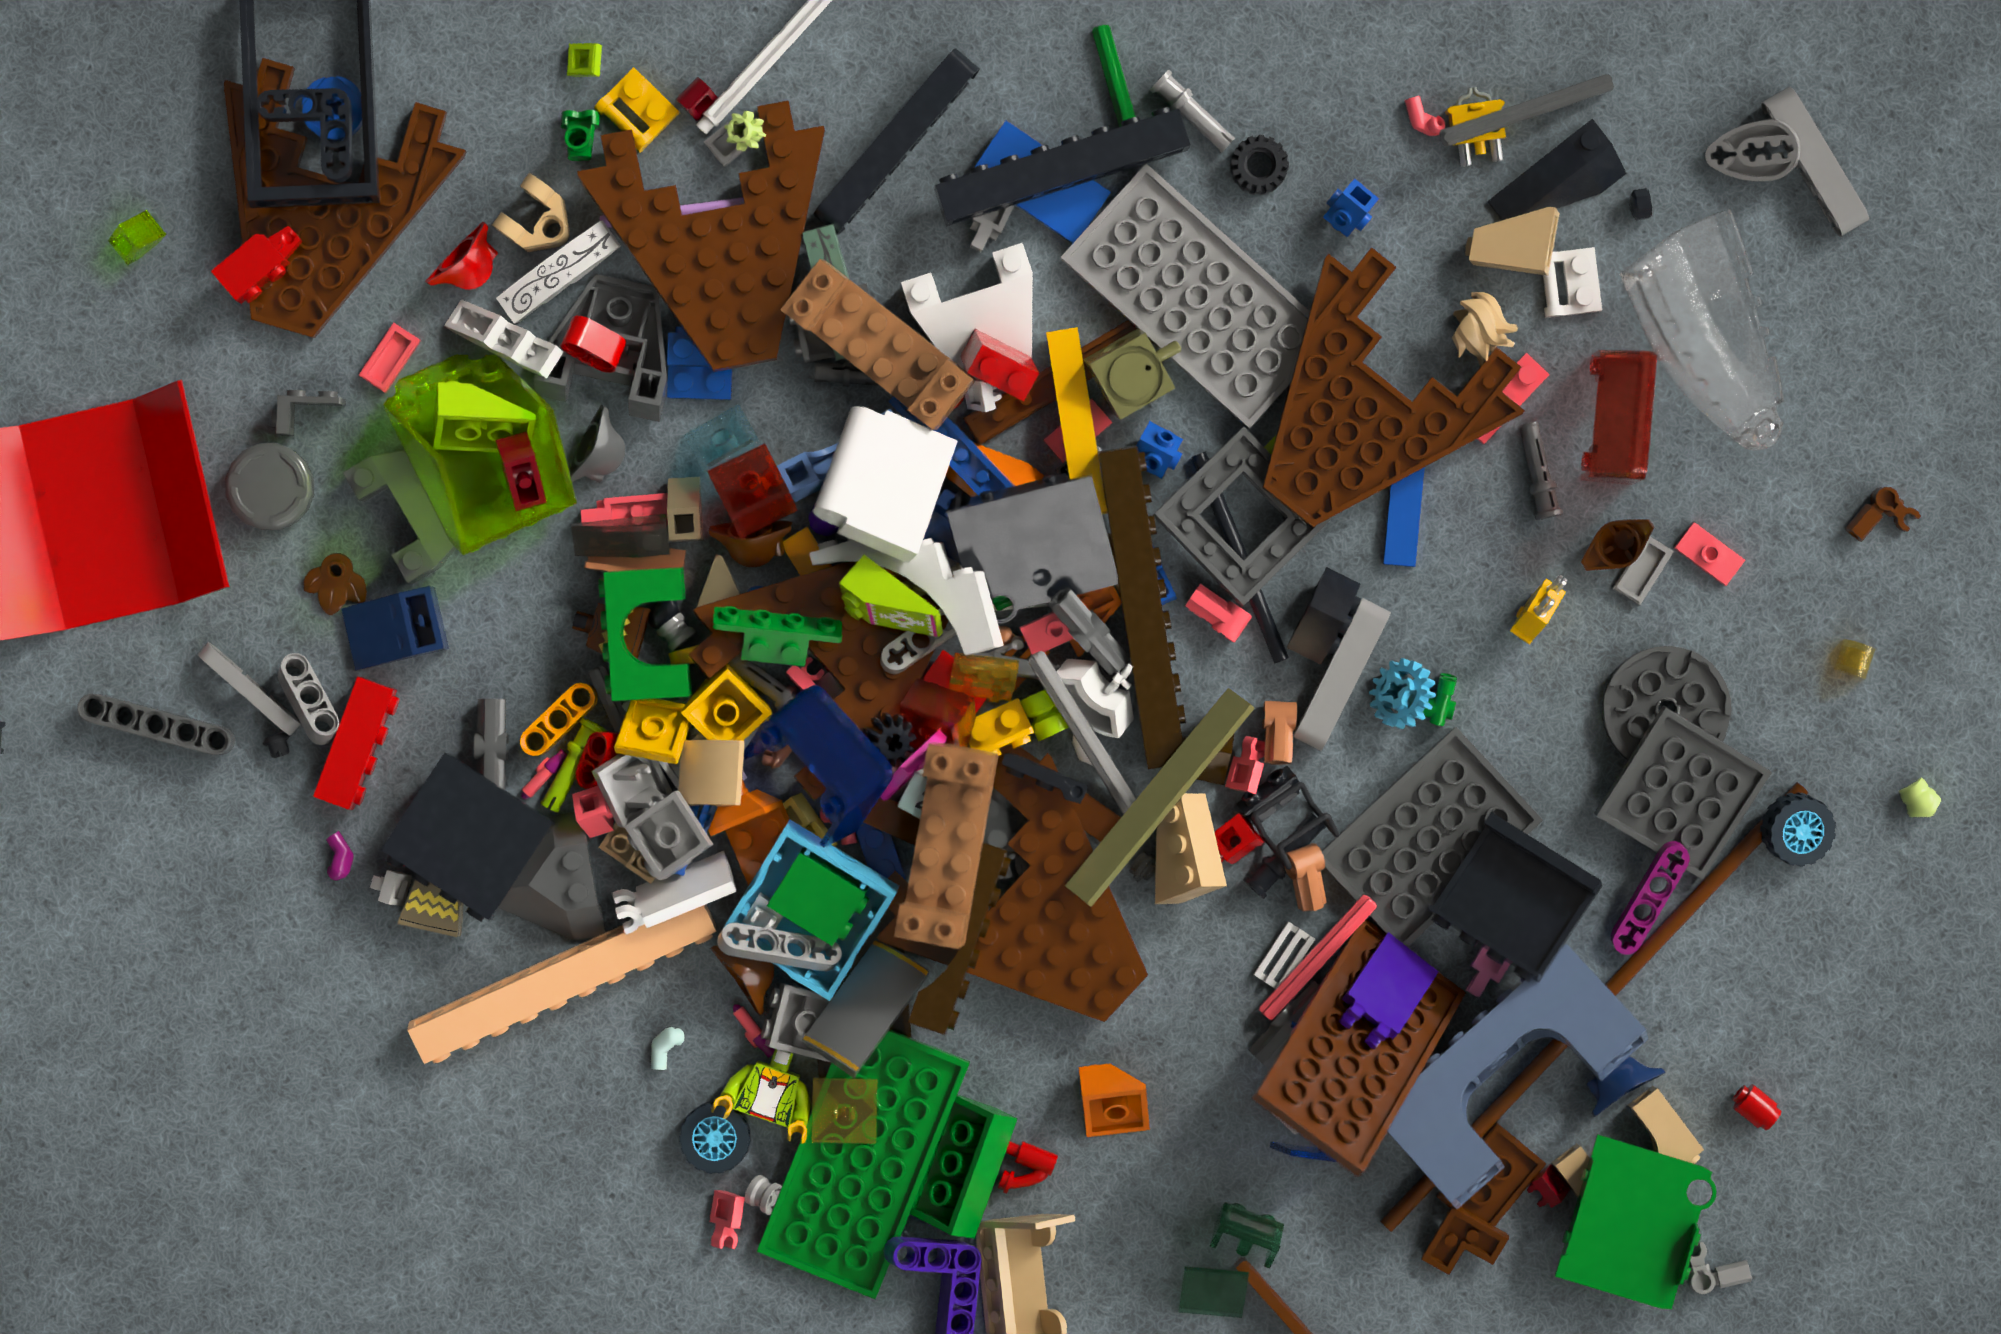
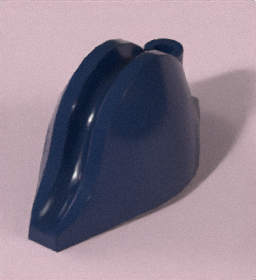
[1587,1056,1666,1117]

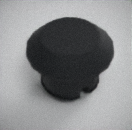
[262,732,290,758]

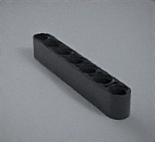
[813,48,980,235]

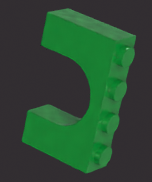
[598,567,692,701]

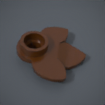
[304,553,367,615]

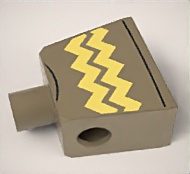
[398,880,464,937]

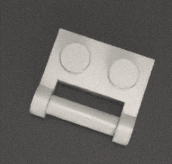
[1543,247,1602,318]

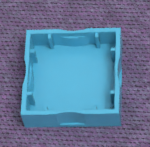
[722,819,899,1001]

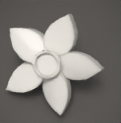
[1104,663,1133,695]

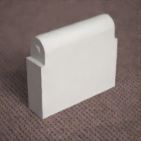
[813,406,957,563]

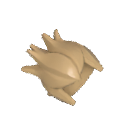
[1452,292,1518,366]

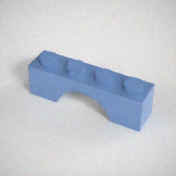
[776,409,893,502]

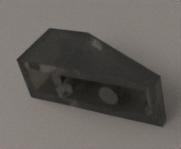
[571,514,671,558]

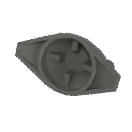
[565,404,625,483]

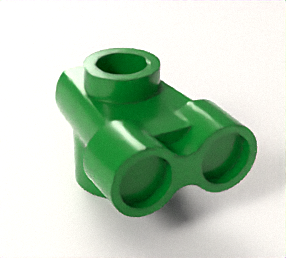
[561,110,599,161]
[1423,673,1457,726]

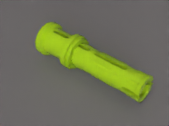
[540,717,607,813]

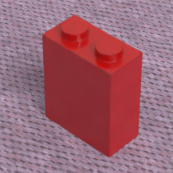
[960,329,1039,401]

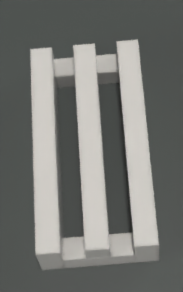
[1253,921,1315,989]

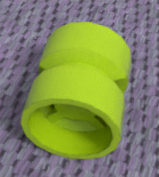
[1020,690,1069,742]

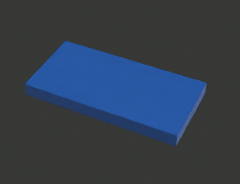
[975,120,1111,244]

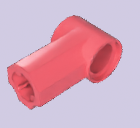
[1185,584,1252,643]

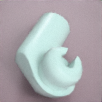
[651,1027,685,1070]

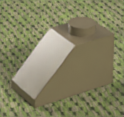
[696,554,741,608]

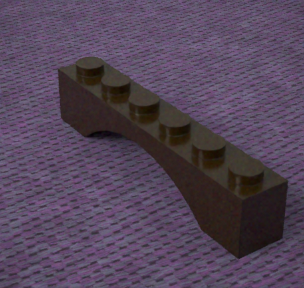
[908,843,1011,1035]

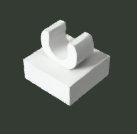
[965,376,1002,412]
[370,870,412,906]
[742,892,783,929]

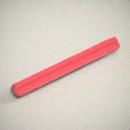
[1259,894,1377,1020]

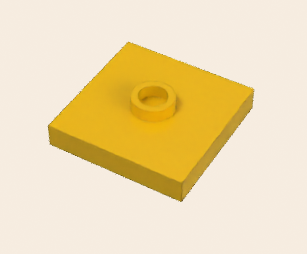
[614,699,691,764]

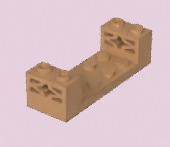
[781,259,977,430]
[894,742,999,949]

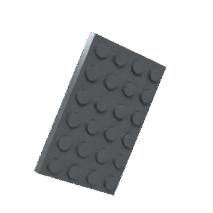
[1322,727,1543,947]

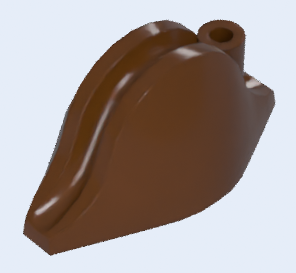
[708,519,792,568]
[1581,519,1654,571]
[710,945,774,1016]

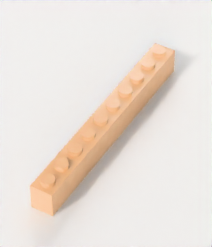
[407,904,716,1064]

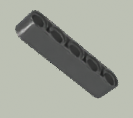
[77,694,235,755]

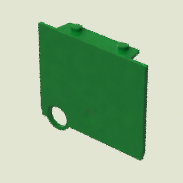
[1555,1134,1717,1309]

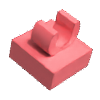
[786,657,825,697]

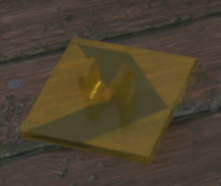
[812,1078,877,1144]

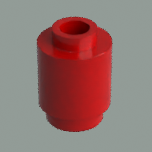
[1732,1084,1782,1131]

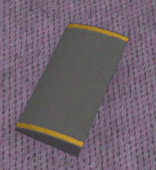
[801,939,930,1078]

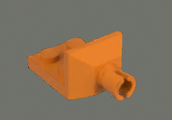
[708,779,789,886]

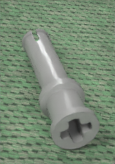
[1150,70,1235,153]

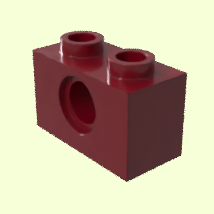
[495,432,547,511]

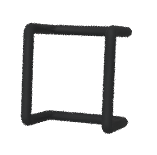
[1251,782,1340,870]

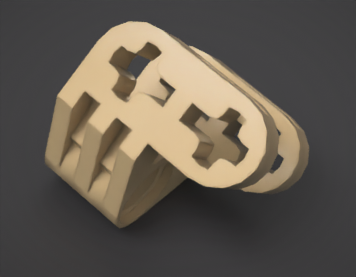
[492,173,570,252]

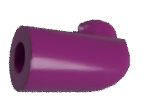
[326,831,354,881]

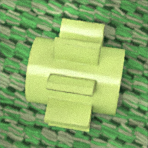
[724,111,766,151]

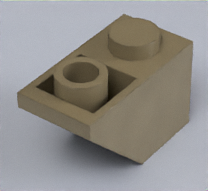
[667,477,704,542]

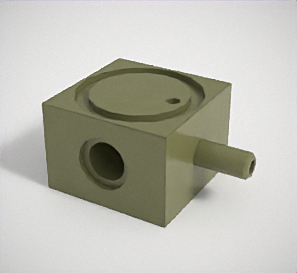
[1083,328,1182,420]

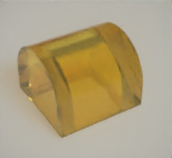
[1834,639,1876,680]

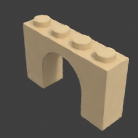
[1551,1086,1704,1197]

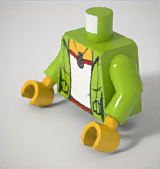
[711,1049,811,1144]

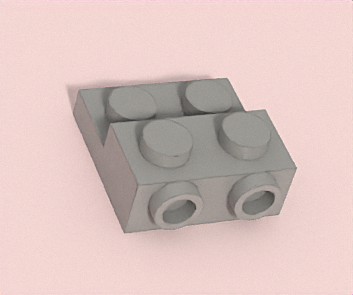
[624,790,713,880]
[761,983,834,1062]

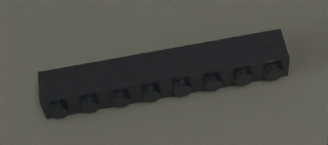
[934,107,1191,227]

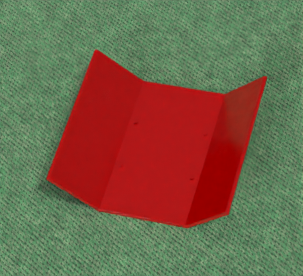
[0,380,230,641]

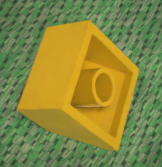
[681,664,772,741]

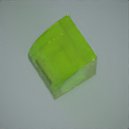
[108,210,166,265]

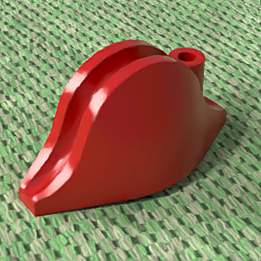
[425,222,498,290]

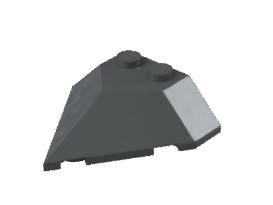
[498,812,606,941]

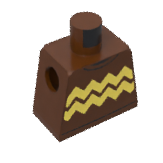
[572,603,652,659]

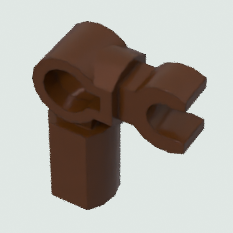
[1845,487,1921,542]

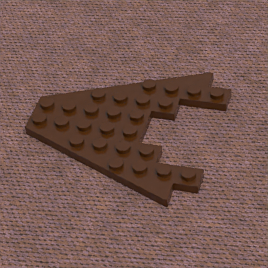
[224,58,467,339]
[577,101,825,372]
[1262,247,1525,527]
[688,561,954,803]
[876,753,1148,1022]

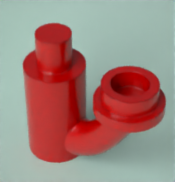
[998,1141,1058,1194]

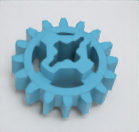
[1369,658,1436,729]

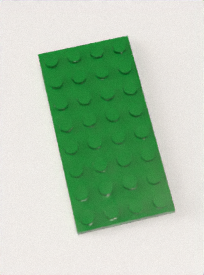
[757,1029,970,1299]

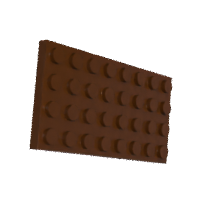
[1251,919,1466,1177]

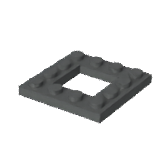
[1153,427,1332,607]

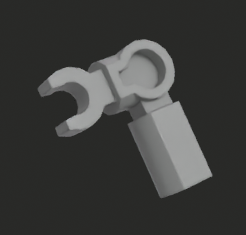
[1689,1241,1752,1294]

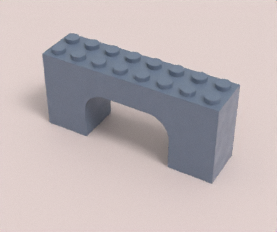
[1387,944,1649,1209]

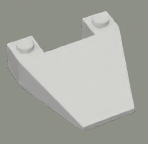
[901,243,1033,390]

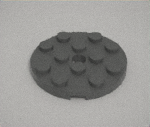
[1602,646,1732,761]

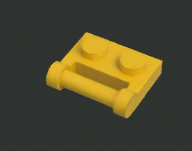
[594,67,680,153]

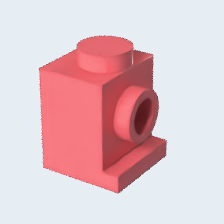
[572,786,614,838]

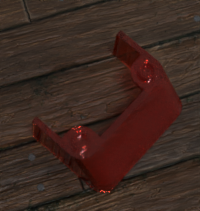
[1581,350,1657,485]

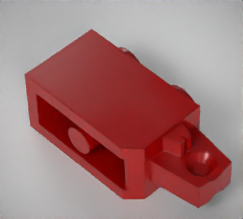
[211,226,303,304]

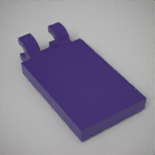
[1338,932,1438,1049]

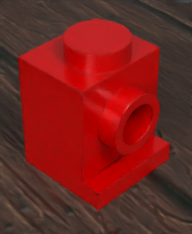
[1214,813,1265,865]

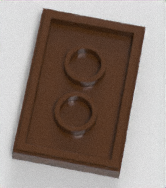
[1436,1122,1546,1226]

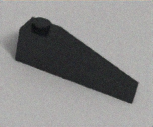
[1487,118,1627,220]

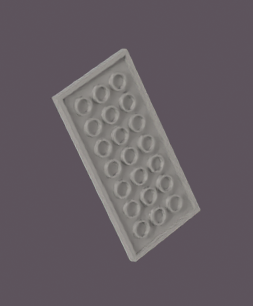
[1060,163,1310,429]

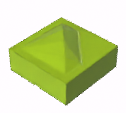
[567,43,602,77]

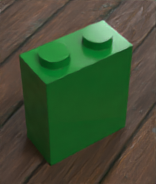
[767,847,870,947]

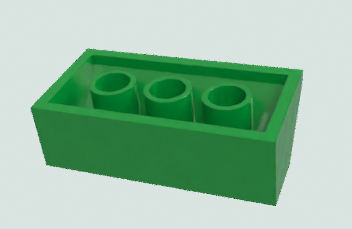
[910,1094,1018,1239]

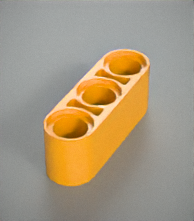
[520,683,598,756]

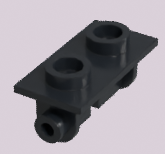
[1236,766,1300,825]

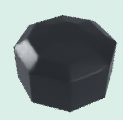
[1629,188,1652,221]

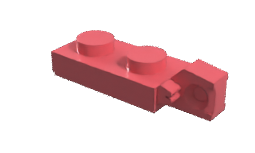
[580,493,668,530]

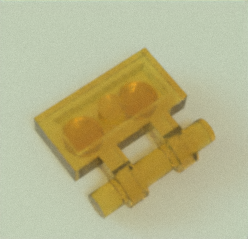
[948,653,1019,703]

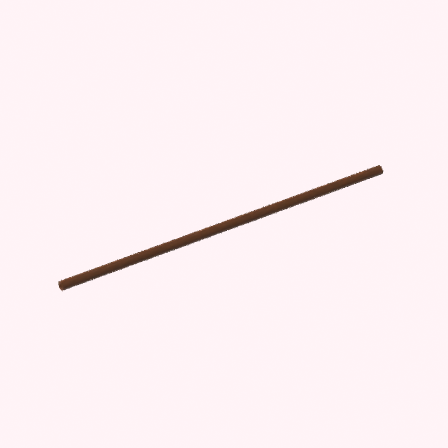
[1380,782,1808,1232]

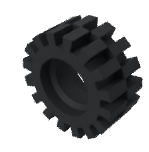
[1230,135,1289,195]

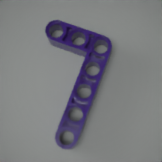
[883,1237,981,1334]

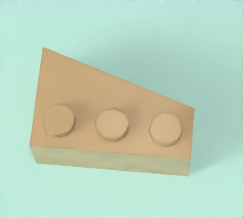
[1155,794,1227,904]

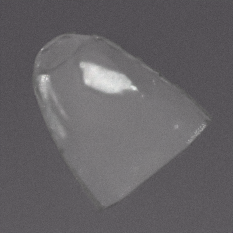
[1620,209,1784,451]

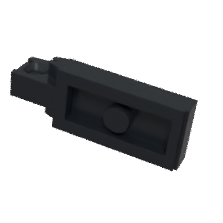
[1001,751,1088,804]

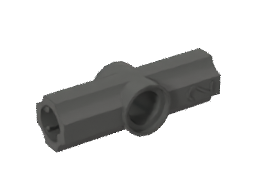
[1048,587,1130,675]
[474,699,509,790]
[1248,980,1320,1069]

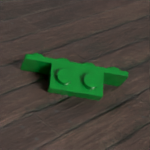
[713,606,842,667]

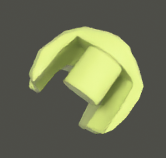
[1899,777,1941,817]

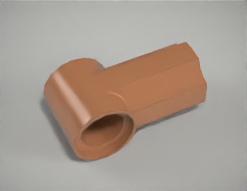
[1263,701,1297,765]
[1284,843,1327,911]

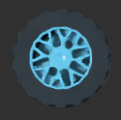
[1760,792,1836,867]
[679,1101,751,1174]

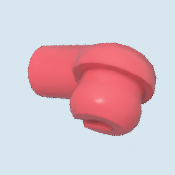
[1405,96,1445,136]

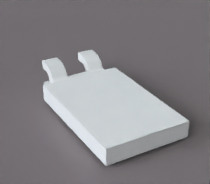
[612,851,737,935]

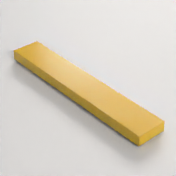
[1046,327,1108,514]

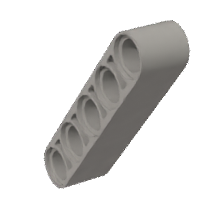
[1761,87,1869,236]
[1293,598,1391,751]

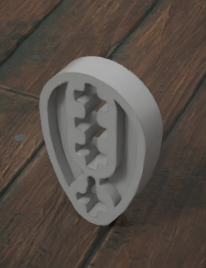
[1705,119,1801,181]

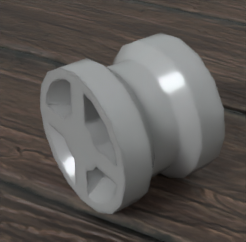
[656,612,697,652]
[745,1175,782,1215]

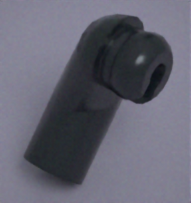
[649,600,678,629]

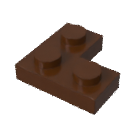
[1421,1205,1509,1275]

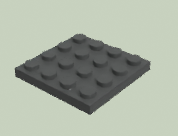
[1594,706,1772,880]

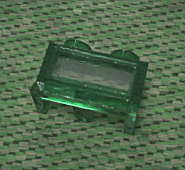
[1210,1202,1284,1269]

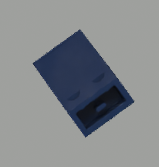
[341,586,449,671]

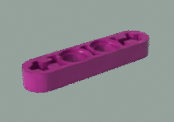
[1611,841,1690,955]

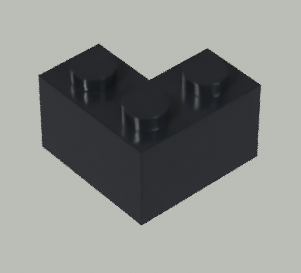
[1287,567,1361,665]

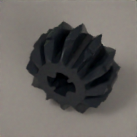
[860,712,917,768]

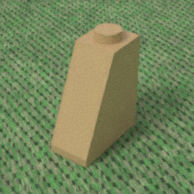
[1465,207,1560,276]

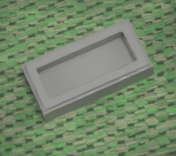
[1612,536,1674,605]

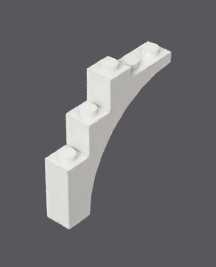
[809,538,1004,655]

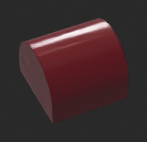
[675,76,718,121]

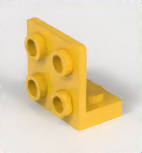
[960,698,1034,756]

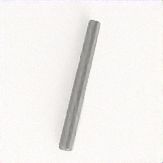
[1028,651,1136,814]

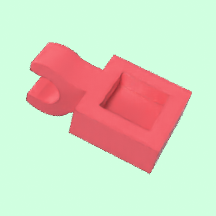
[1225,736,1265,794]
[709,1190,745,1249]

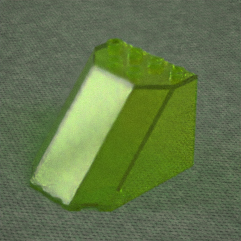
[383,354,577,555]

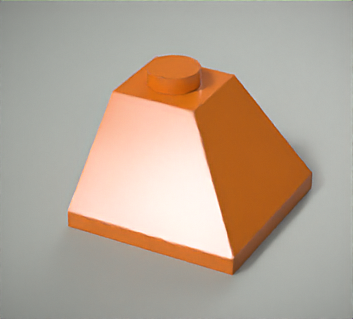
[1079,1063,1150,1137]

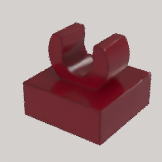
[1527,1164,1570,1208]

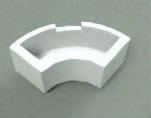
[1057,659,1134,738]

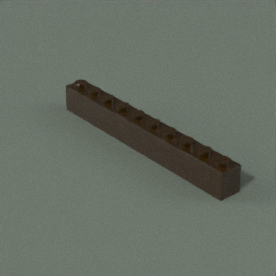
[1098,446,1188,770]

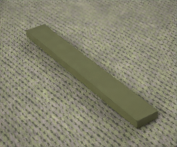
[1065,688,1255,907]

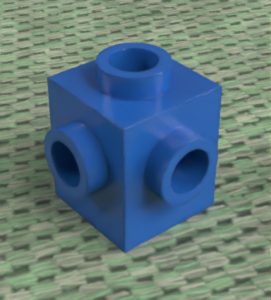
[1323,179,1379,237]
[1136,421,1183,479]

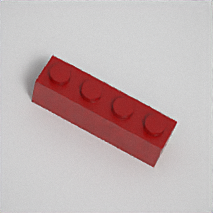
[313,676,400,810]

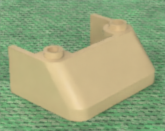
[976,1214,1075,1334]

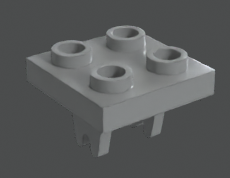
[592,754,673,828]

